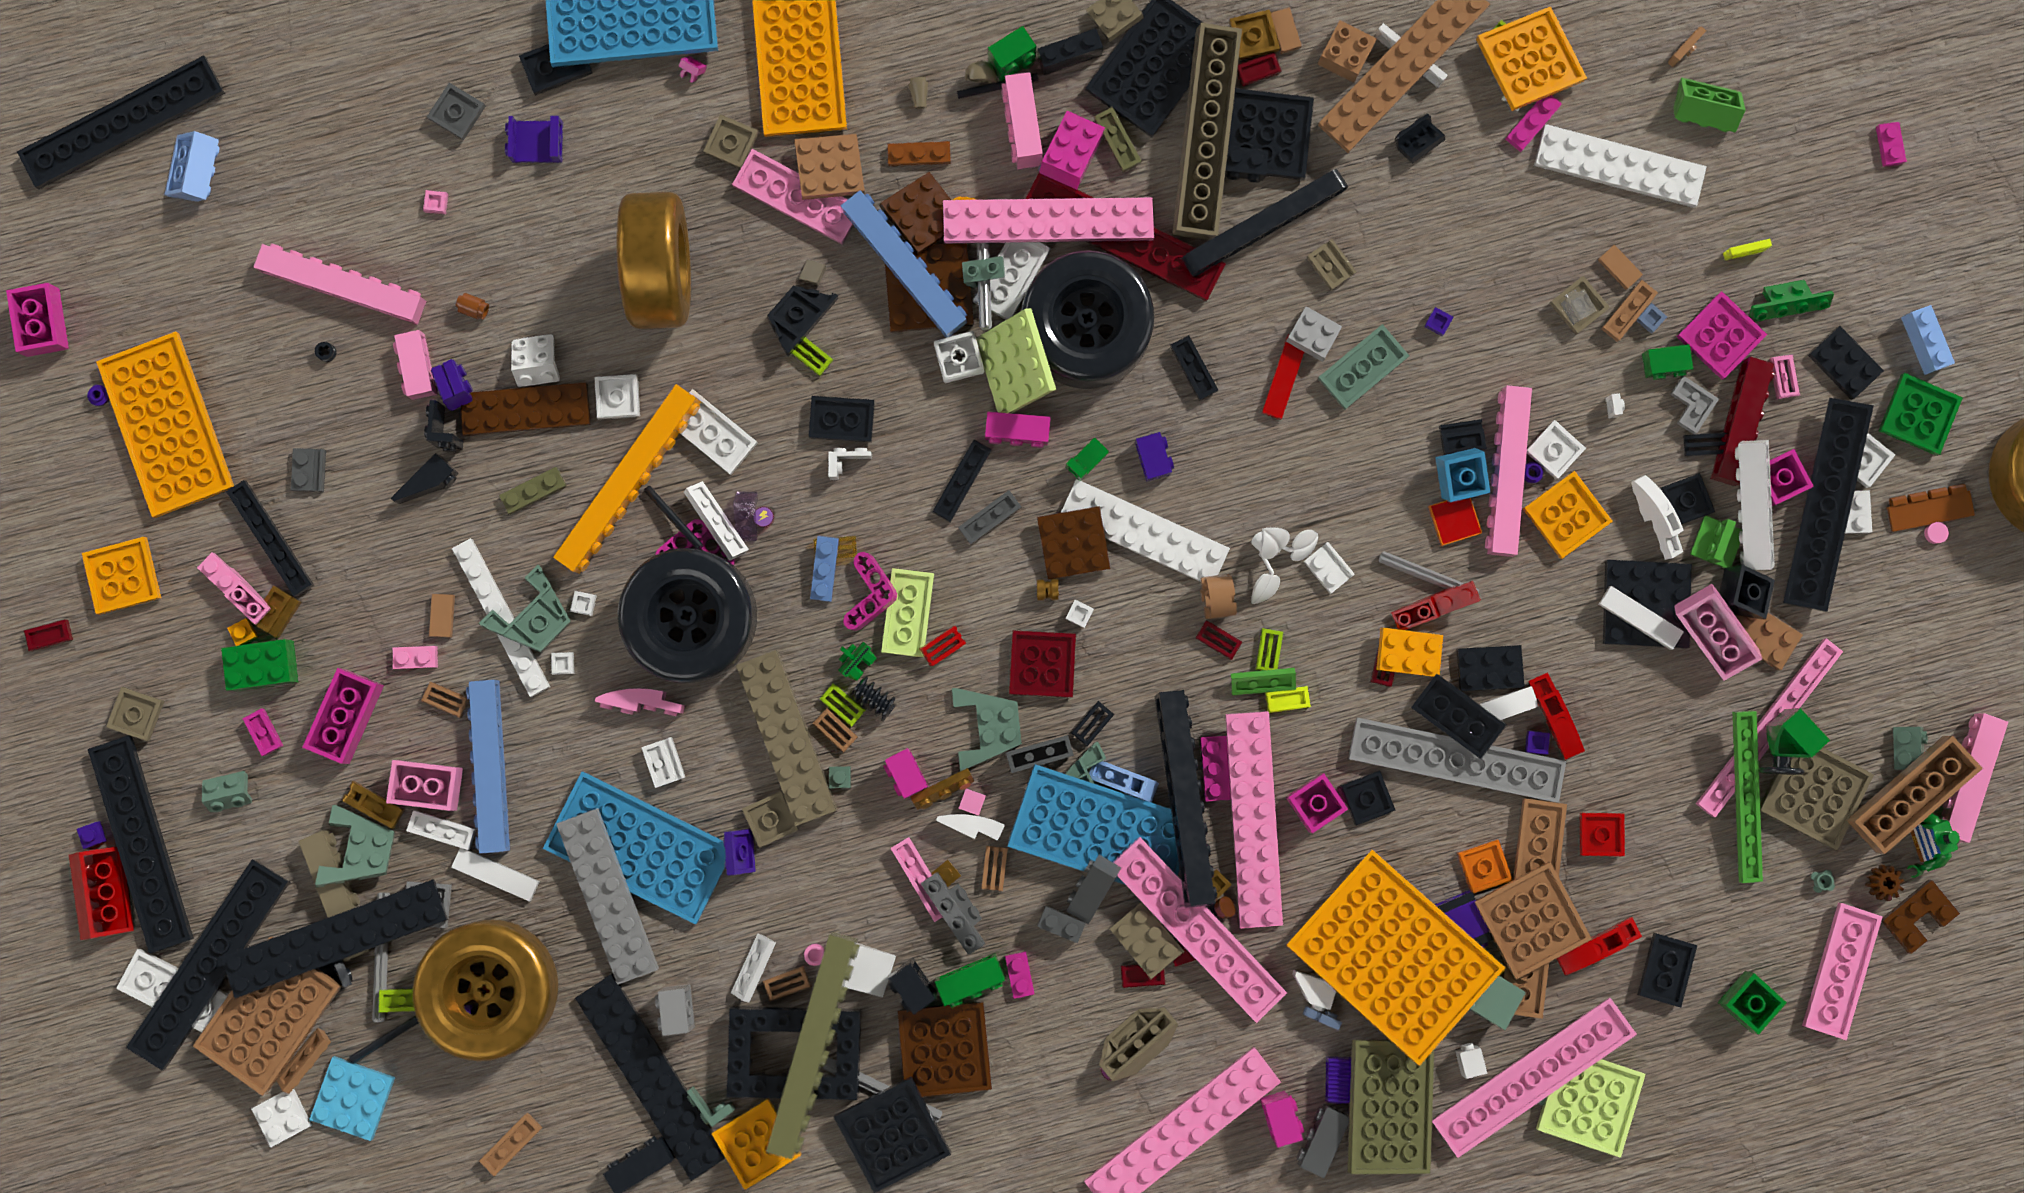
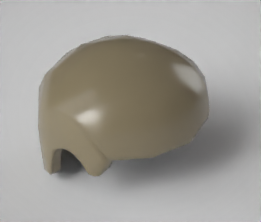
[965,61,997,83]

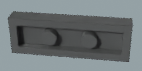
[958,490,1022,545]

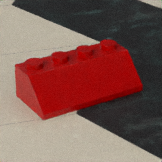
[69,847,134,940]

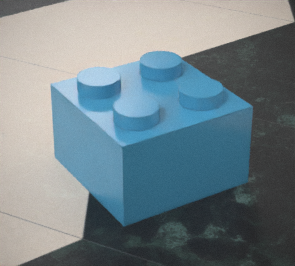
[1435,448,1490,502]

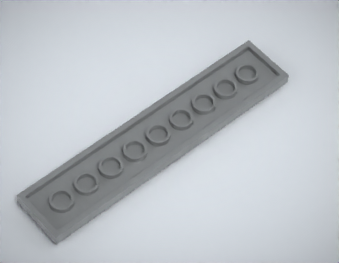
[1348,718,1566,803]

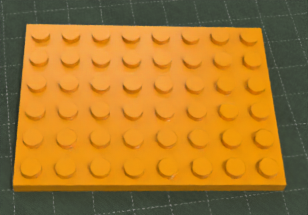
[1286,850,1505,1066]

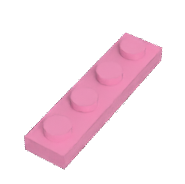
[891,837,942,922]

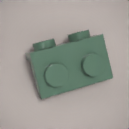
[1893,727,1928,770]
[202,771,252,812]

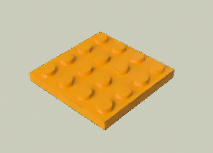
[1476,6,1587,111]

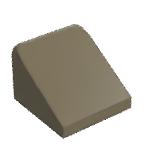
[799,259,826,287]

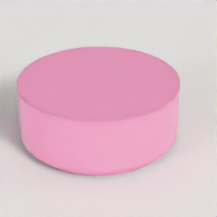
[1924,522,1949,544]
[804,944,825,966]

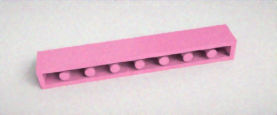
[254,243,426,325]
[1485,385,1532,557]

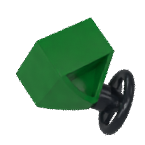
[1759,708,1830,775]

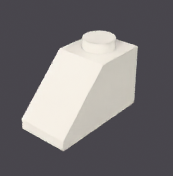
[1292,970,1336,1012]

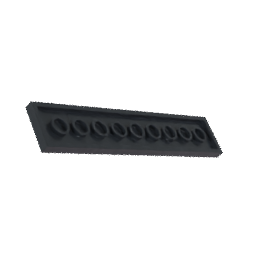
[17,55,225,190]
[1783,398,1874,612]
[87,735,194,954]
[125,859,290,1071]
[221,879,448,999]
[575,973,725,1181]

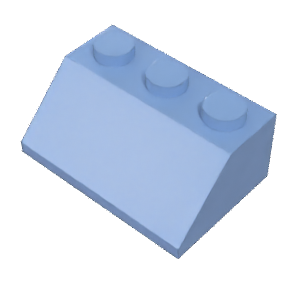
[165,131,219,202]

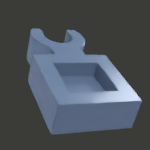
[1302,1006,1342,1030]

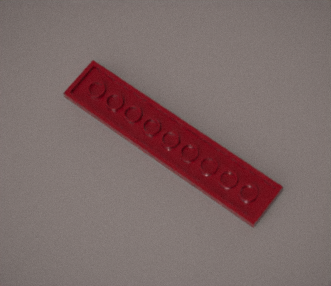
[1025,171,1226,302]

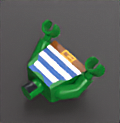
[1907,813,1960,878]

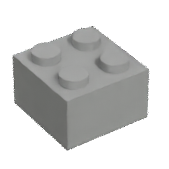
[655,984,695,1036]

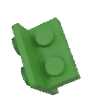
[1690,516,1743,568]

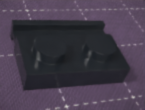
[1439,419,1487,455]

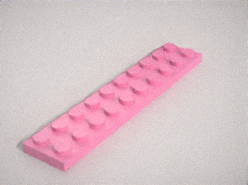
[943,197,1154,243]
[1225,711,1283,928]
[1113,837,1287,1023]
[1432,997,1637,1158]
[1084,1047,1281,1193]

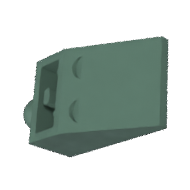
[1469,976,1526,1031]

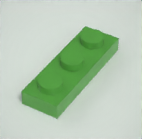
[1231,668,1296,695]

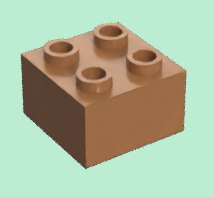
[1318,20,1377,83]

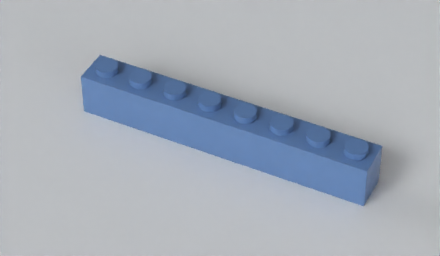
[841,190,967,338]
[466,680,510,854]

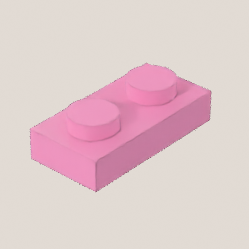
[393,646,438,669]

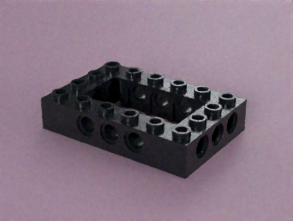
[727,1006,861,1100]

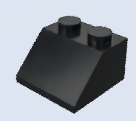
[1719,565,1775,620]

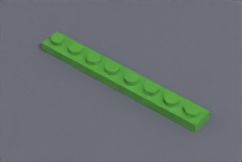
[1732,711,1763,883]

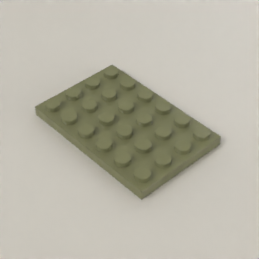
[1348,1040,1434,1174]

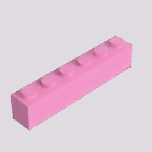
[1939,713,2008,843]

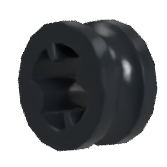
[315,342,337,362]

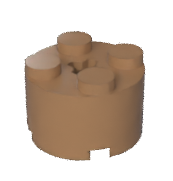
[1200,574,1237,619]

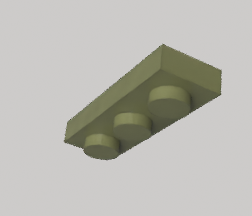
[1094,107,1142,172]
[499,467,567,515]

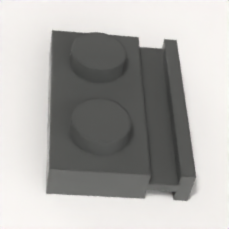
[291,448,326,492]

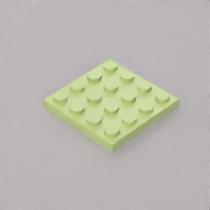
[976,308,1056,413]
[1536,1059,1646,1158]

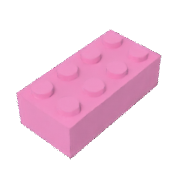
[1002,72,1043,169]
[1674,584,1762,681]

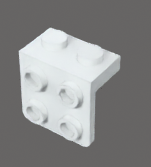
[511,334,560,387]

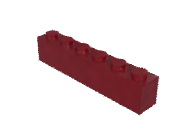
[1710,356,1774,486]

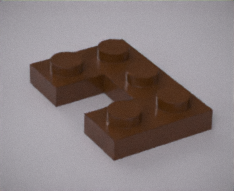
[1881,880,1960,954]

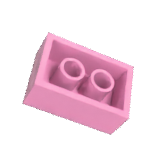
[386,760,463,811]

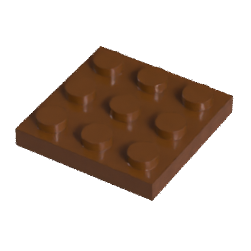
[879,171,951,255]
[1037,506,1111,579]

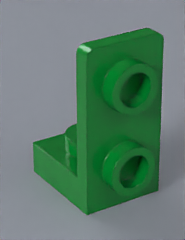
[1065,438,1109,481]

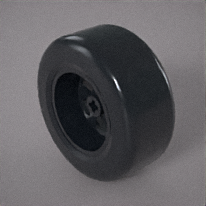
[1022,251,1154,389]
[618,548,757,683]

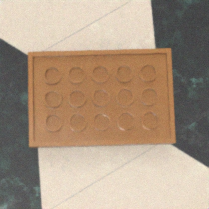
[193,936,341,1096]

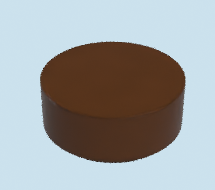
[1214,896,1236,919]

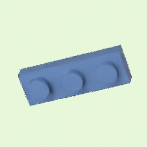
[810,536,839,602]

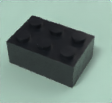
[888,957,937,1015]

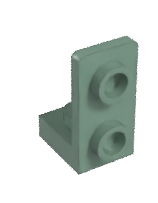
[962,256,1005,288]
[687,1086,736,1127]

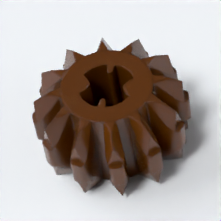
[1865,864,1905,901]

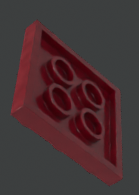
[1009,630,1076,698]

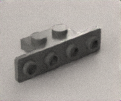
[921,873,985,955]

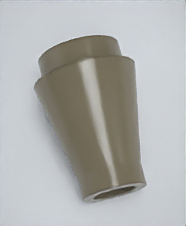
[908,77,929,109]

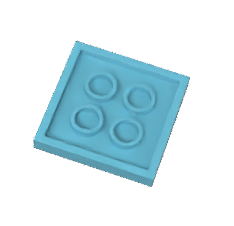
[309,1056,395,1141]

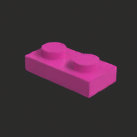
[1876,122,1907,167]
[243,708,284,756]
[1005,951,1035,999]

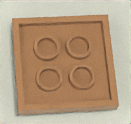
[794,134,865,200]

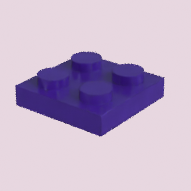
[723,829,756,875]

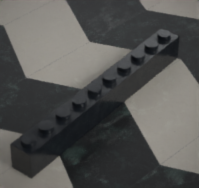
[1154,690,1217,908]

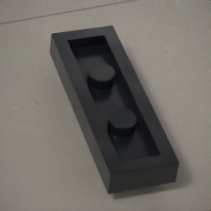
[1170,335,1218,401]

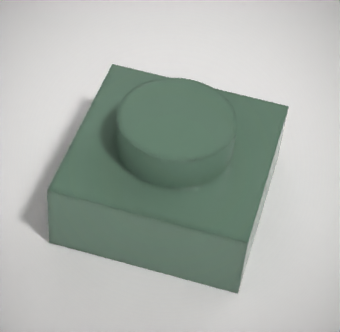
[829,766,851,788]

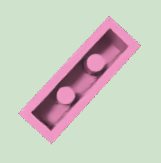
[393,330,437,400]

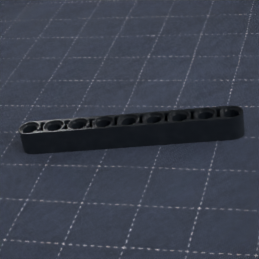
[1181,169,1348,277]

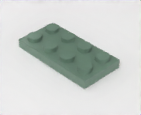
[1318,324,1410,410]

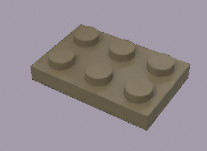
[1109,902,1184,979]

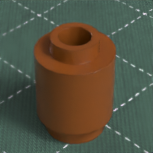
[456,293,489,320]

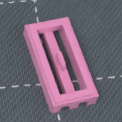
[1769,355,1800,399]

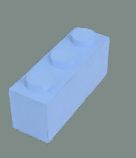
[1901,305,1955,375]

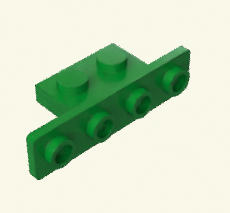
[1749,280,1834,322]

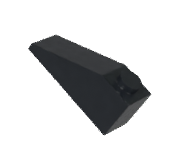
[390,453,459,504]

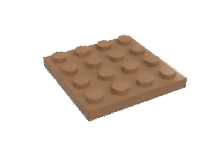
[1474,862,1592,980]

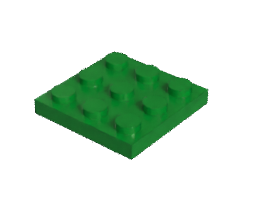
[1878,373,1963,456]

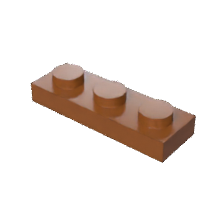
[888,141,951,166]

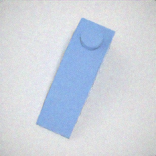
[1089,761,1159,803]

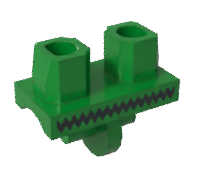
[838,642,876,681]

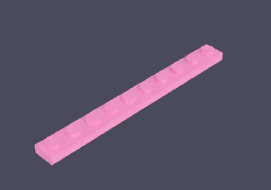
[1696,638,1843,817]

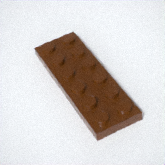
[461,382,591,436]

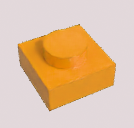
[227,618,258,646]

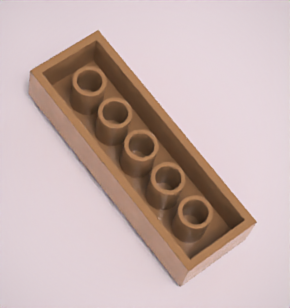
[1846,736,1983,854]

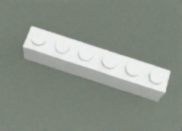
[1735,440,1775,570]

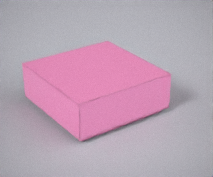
[423,190,448,215]
[959,788,986,816]

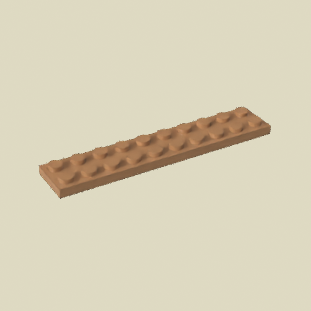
[1318,0,1490,153]
[1502,798,1567,1019]

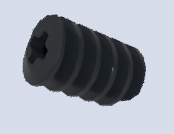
[850,676,897,722]

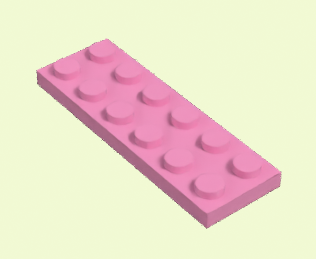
[732,149,853,245]
[1802,902,1882,1040]

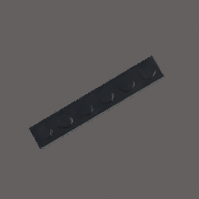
[226,480,314,597]

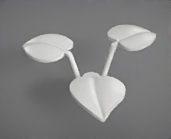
[1251,528,1318,604]

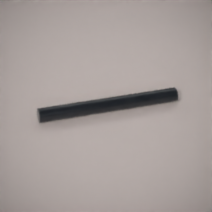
[957,73,1039,99]
[644,486,704,550]
[349,1015,419,1064]

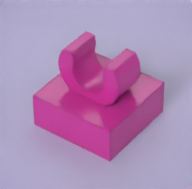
[679,56,707,83]

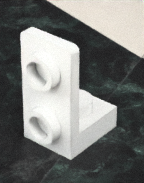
[829,448,872,480]

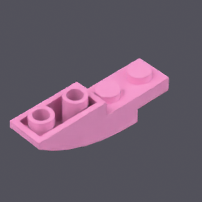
[197,552,271,625]
[595,688,685,716]

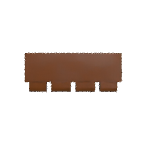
[1887,483,1975,532]

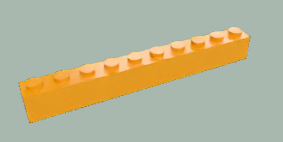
[553,384,701,574]

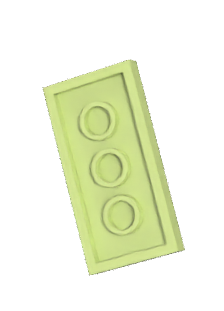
[881,568,934,658]

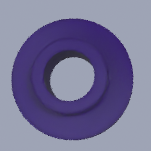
[87,385,109,406]
[1524,462,1543,483]

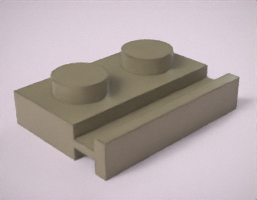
[1307,239,1357,291]

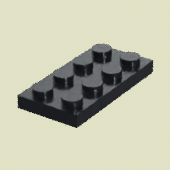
[1411,673,1507,759]

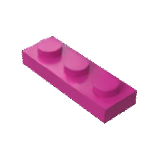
[1505,95,1562,152]

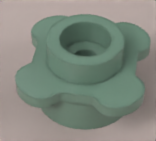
[1811,870,1835,893]

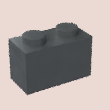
[1037,905,1086,943]

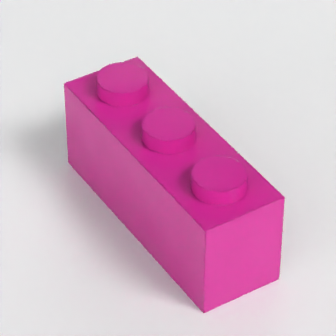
[985,412,1050,448]

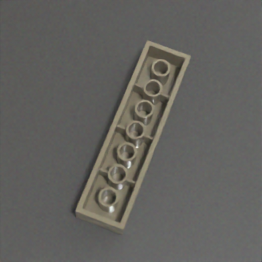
[736,650,838,826]

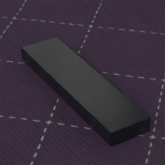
[932,439,992,523]

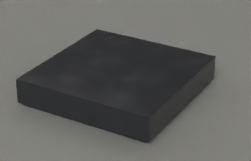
[1660,473,1716,525]
[1340,770,1396,826]

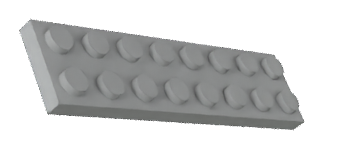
[556,808,659,984]

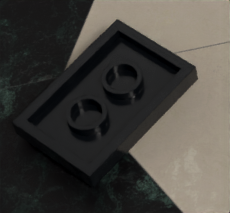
[519,44,593,96]
[1808,326,1884,400]
[808,396,875,443]
[1456,645,1525,691]
[1637,933,1697,1008]

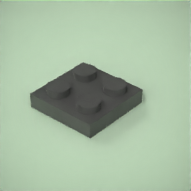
[427,83,486,140]

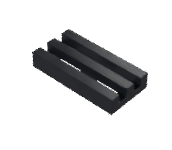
[1683,433,1727,457]
[1071,701,1114,747]

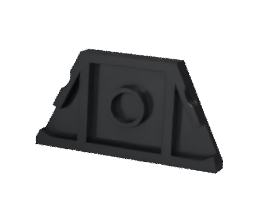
[767,285,838,357]

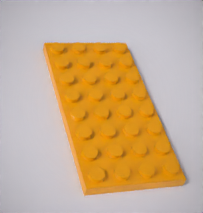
[752,0,847,137]
[96,331,234,518]

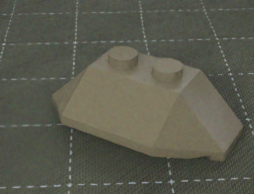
[1099,1007,1178,1081]

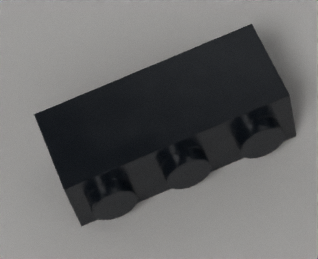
[1037,28,1103,76]
[603,1136,676,1193]

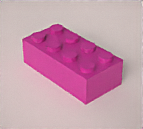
[302,668,384,764]

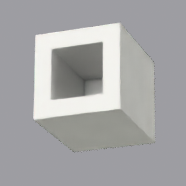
[1455,1043,1487,1079]

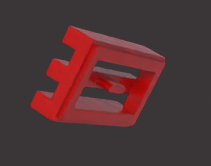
[919,626,966,666]

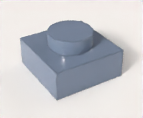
[1636,303,1667,334]

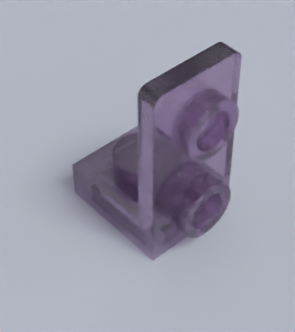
[733,492,758,541]

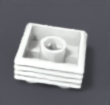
[934,331,984,383]

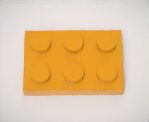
[1377,628,1443,677]

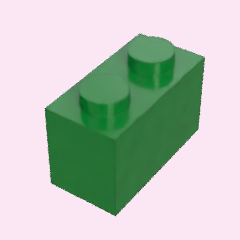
[1642,344,1693,380]

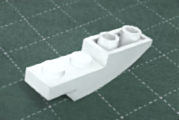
[1631,475,1684,560]

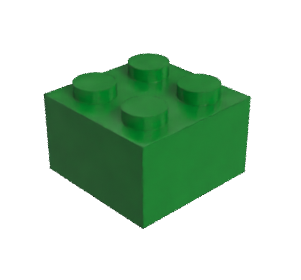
[988,26,1037,81]
[1717,971,1787,1035]

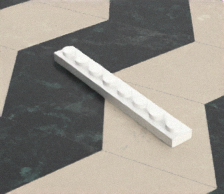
[452,538,550,697]

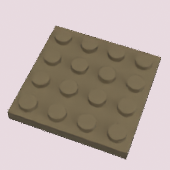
[1760,748,1874,850]

